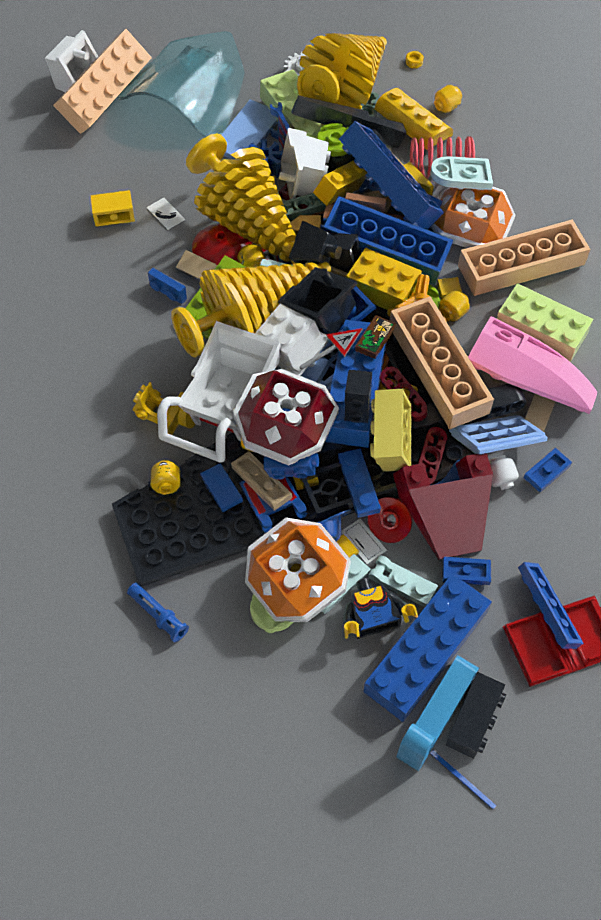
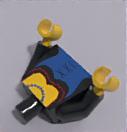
[342,578,418,639]

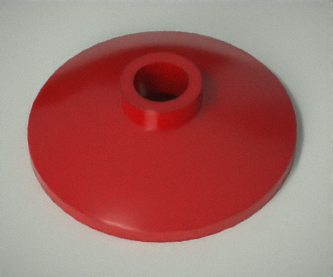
[368,497,412,543]

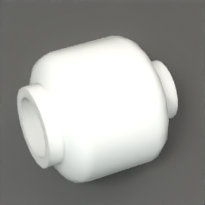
[489,455,519,490]

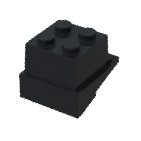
[278,267,358,334]

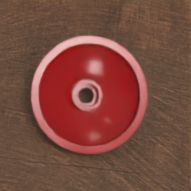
[192,223,252,265]

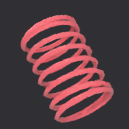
[410,136,475,179]

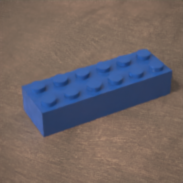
[339,121,444,230]
[323,196,453,285]
[325,320,388,448]
[363,574,492,722]

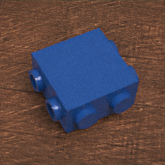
[264,453,319,479]

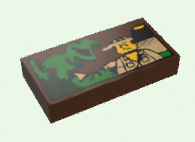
[355,315,396,359]

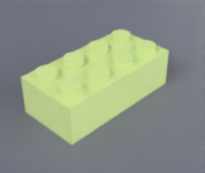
[497,283,593,362]

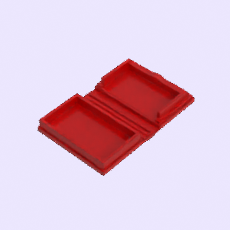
[502,595,601,687]

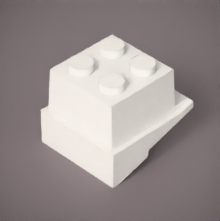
[45,30,98,92]
[279,128,331,199]
[255,303,330,376]

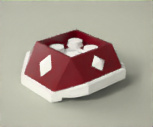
[233,369,339,465]

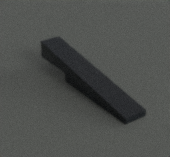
[291,95,406,148]

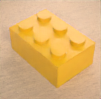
[346,248,422,310]

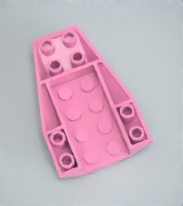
[468,316,597,414]

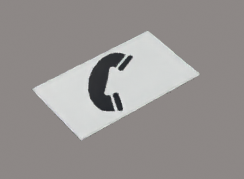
[146,198,185,230]

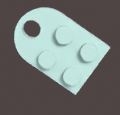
[430,156,493,190]

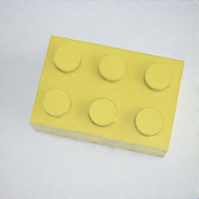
[370,389,411,471]

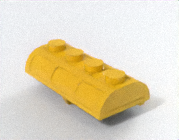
[374,88,453,150]

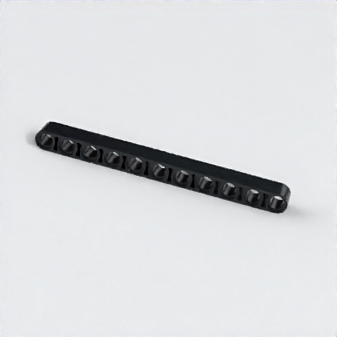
[317,383,527,463]

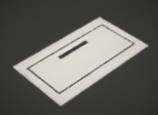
[341,518,387,564]

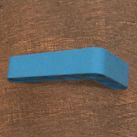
[396,655,479,772]

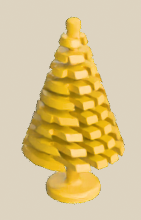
[297,33,387,109]
[186,133,296,264]
[171,262,331,358]

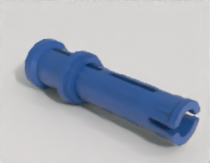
[127,582,189,642]

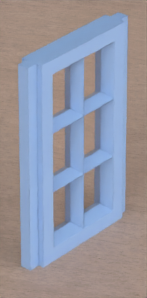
[449,415,548,454]

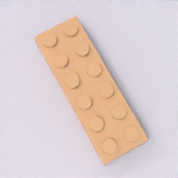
[53,29,152,134]
[458,219,590,296]
[390,296,494,429]

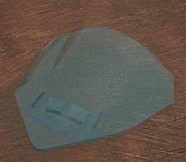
[118,31,245,137]

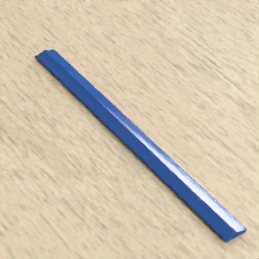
[430,750,496,809]

